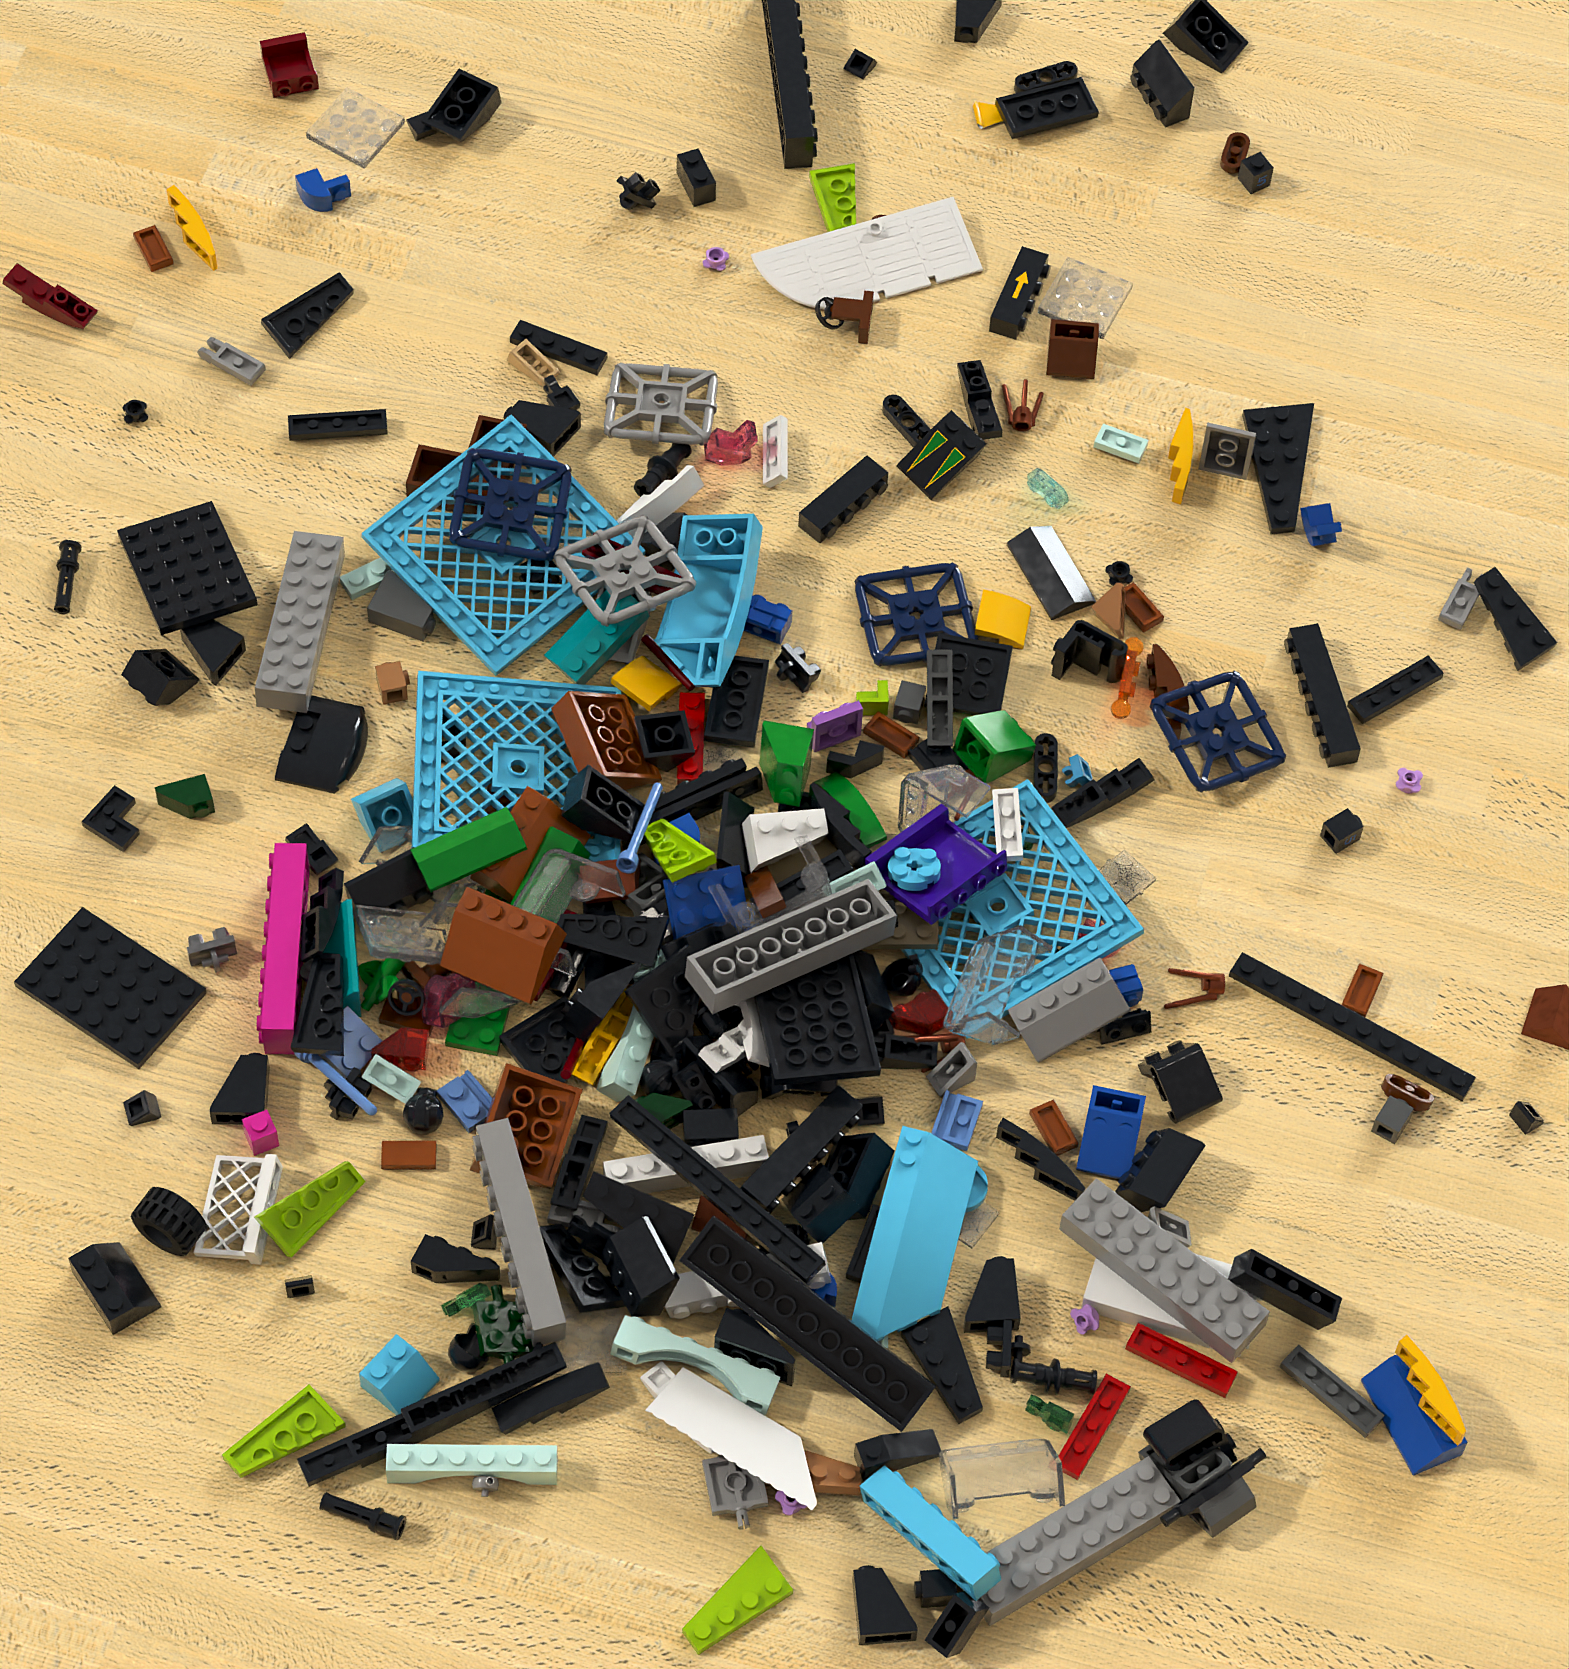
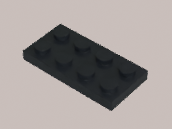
[995,77,1099,139]
[704,656,769,748]

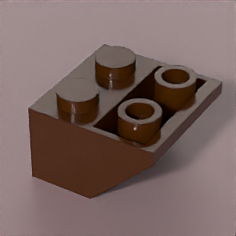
[1046,319,1099,379]

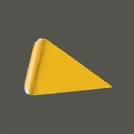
[973,101,1003,129]

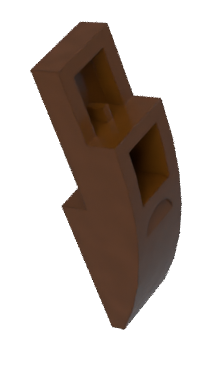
[1147,644,1189,740]

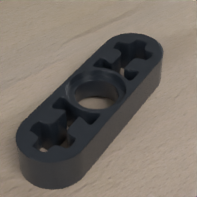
[1014,61,1078,93]
[882,394,931,447]
[1033,733,1058,803]

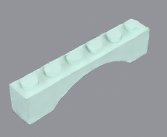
[596,949,665,1102]
[610,1315,780,1416]
[386,1444,558,1485]

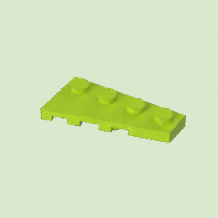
[809,163,856,232]
[643,818,717,883]
[254,1161,366,1257]
[222,1384,346,1478]
[682,1545,793,1655]

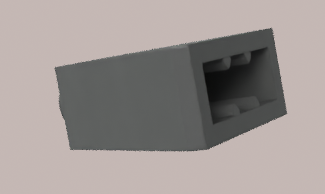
[367,570,436,642]

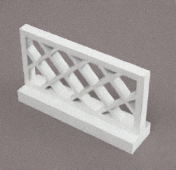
[194,1154,283,1265]

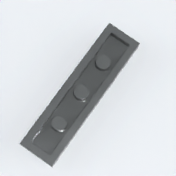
[1280,1345,1385,1438]

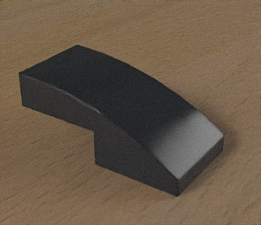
[285,823,339,875]

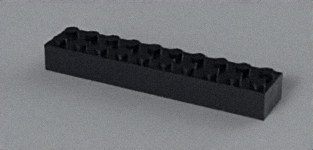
[762,0,818,169]
[679,1216,936,1432]

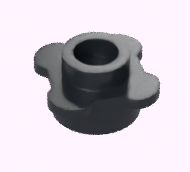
[123,400,148,424]
[1105,561,1133,586]

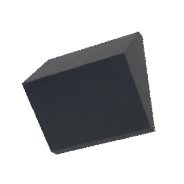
[634,710,695,772]

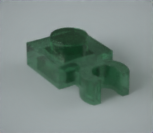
[440,1283,492,1317]
[1025,1394,1074,1434]

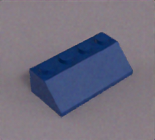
[1361,1354,1468,1476]

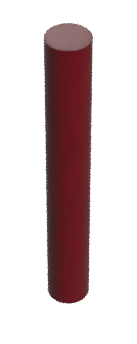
[641,634,695,691]
[560,1038,588,1079]

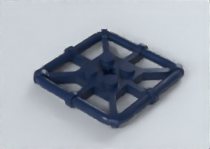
[449,448,572,561]
[854,562,978,667]
[1149,671,1286,793]

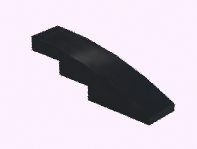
[1051,758,1155,828]
[808,782,872,869]
[301,868,344,963]
[874,1034,938,1069]
[550,1115,608,1211]
[996,1118,1086,1201]
[492,1362,610,1435]

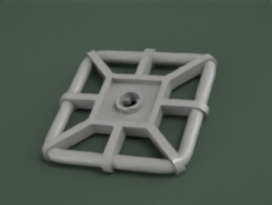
[604,362,718,446]
[554,515,696,627]

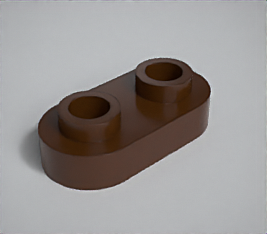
[1220,132,1250,174]
[1381,1074,1434,1112]

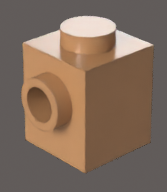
[375,661,410,705]

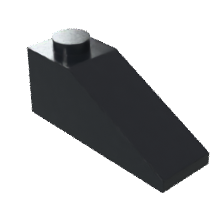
[854,1429,943,1481]

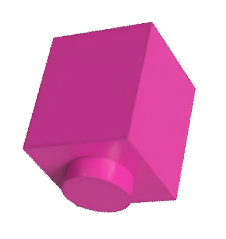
[242,1110,279,1156]

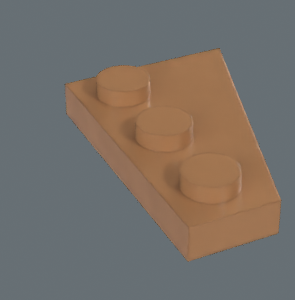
[776,1450,861,1496]

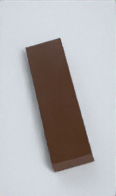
[744,865,787,918]

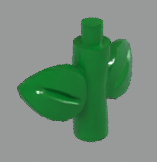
[358,951,407,1011]

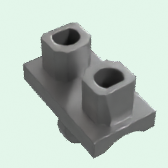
[187,927,237,972]

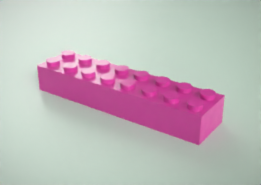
[257,843,310,1055]

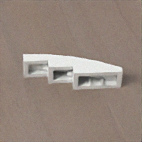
[617,465,704,538]
[698,1019,748,1073]

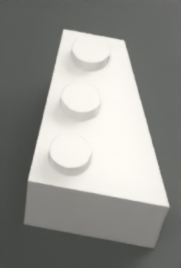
[742,808,828,873]

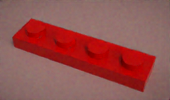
[677,692,705,784]
[1125,1323,1238,1398]
[1053,1373,1131,1480]

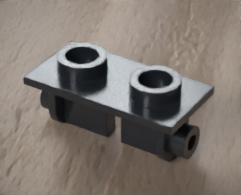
[1097,1008,1152,1045]

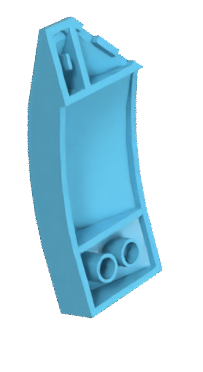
[653,513,763,687]
[851,1126,978,1341]

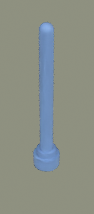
[616,782,663,874]
[294,1052,377,1116]

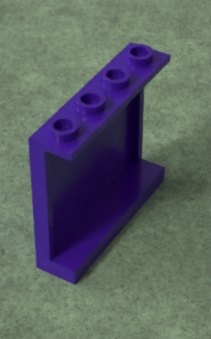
[865,804,1007,925]

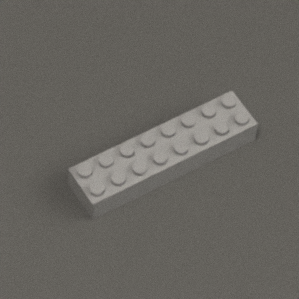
[255,531,345,713]
[685,879,897,1014]
[472,1118,566,1347]
[1059,1178,1270,1363]
[979,1456,1180,1626]

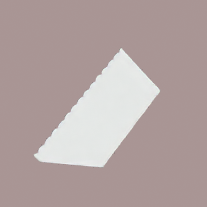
[645,1367,817,1510]

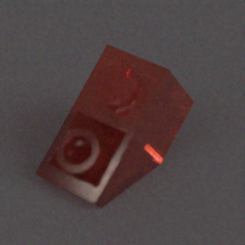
[889,988,952,1035]
[371,1027,430,1072]

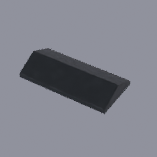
[1007,526,1096,620]

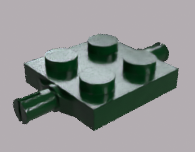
[472,1285,534,1364]

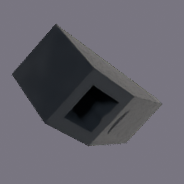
[411,1234,500,1283]

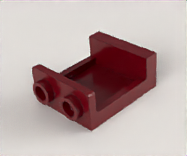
[260,32,319,98]

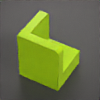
[856,680,889,716]

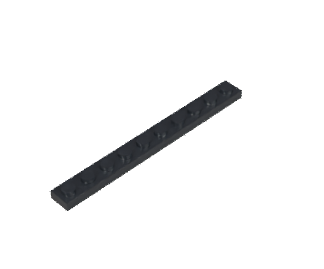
[1229,952,1476,1102]
[609,1095,826,1284]

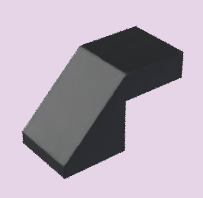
[826,740,884,779]

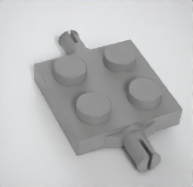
[702,1455,768,1530]

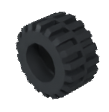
[131,1187,207,1256]

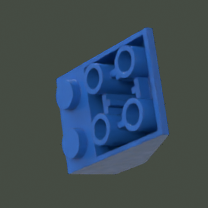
[1076,1085,1146,1179]

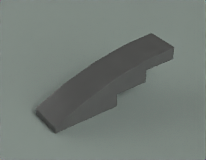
[927,650,953,746]

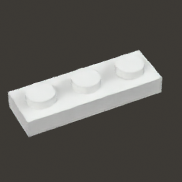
[763,415,788,488]
[992,788,1023,862]

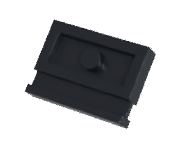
[908,739,969,791]

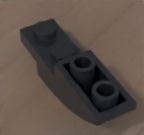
[957,360,1002,440]

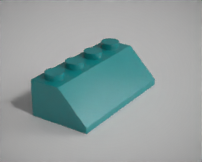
[544,590,650,685]
[323,899,362,1017]

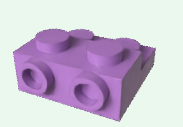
[807,700,863,753]

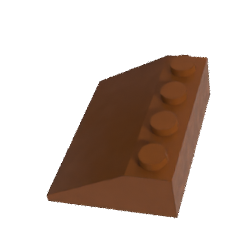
[551,691,662,790]
[470,786,591,903]
[440,887,567,1005]
[470,1063,583,1189]

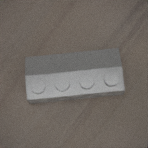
[1008,958,1131,1063]

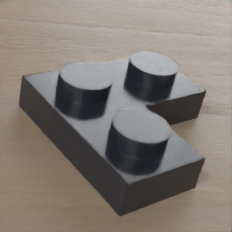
[82,785,140,852]

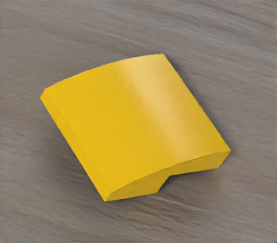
[975,589,1031,649]
[611,656,682,712]

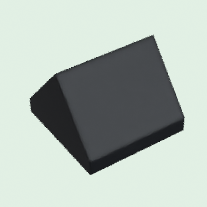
[1509,1101,1544,1135]
[471,1214,497,1250]

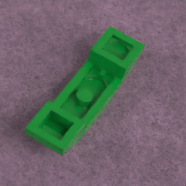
[814,772,887,848]

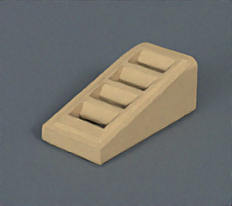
[507,339,561,387]

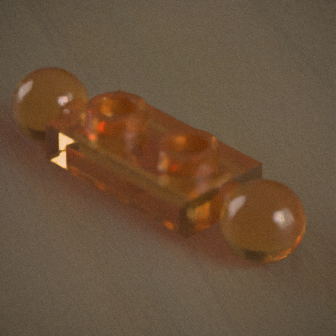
[1111,637,1144,719]

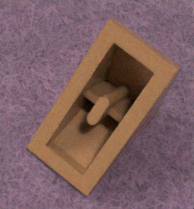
[1091,583,1126,639]

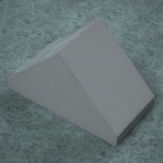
[926,1042,977,1097]
[1148,1206,1192,1248]

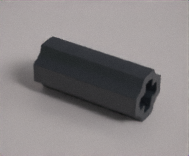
[548,945,592,998]

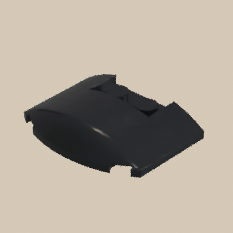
[275,695,368,794]

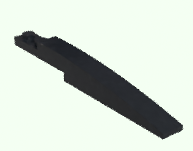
[297,1342,567,1487]

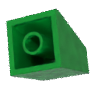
[953,710,1036,785]
[759,721,814,807]

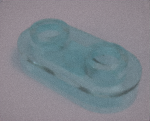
[1027,468,1069,509]

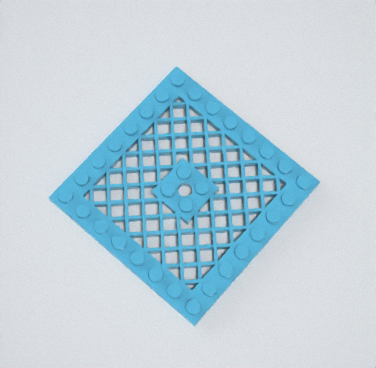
[361,414,645,676]
[411,671,621,863]
[901,779,1144,1039]

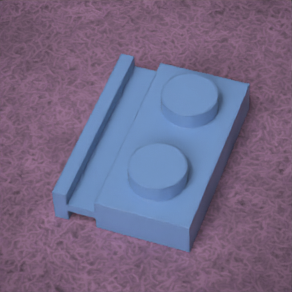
[437,1070,492,1133]
[931,1090,983,1151]

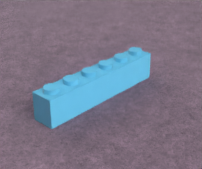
[859,1465,1001,1601]

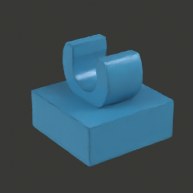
[1062,754,1093,787]

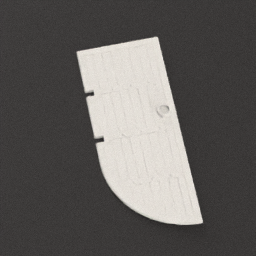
[750,197,983,309]

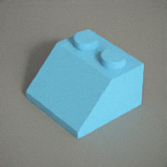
[351,778,413,850]
[359,1334,440,1415]

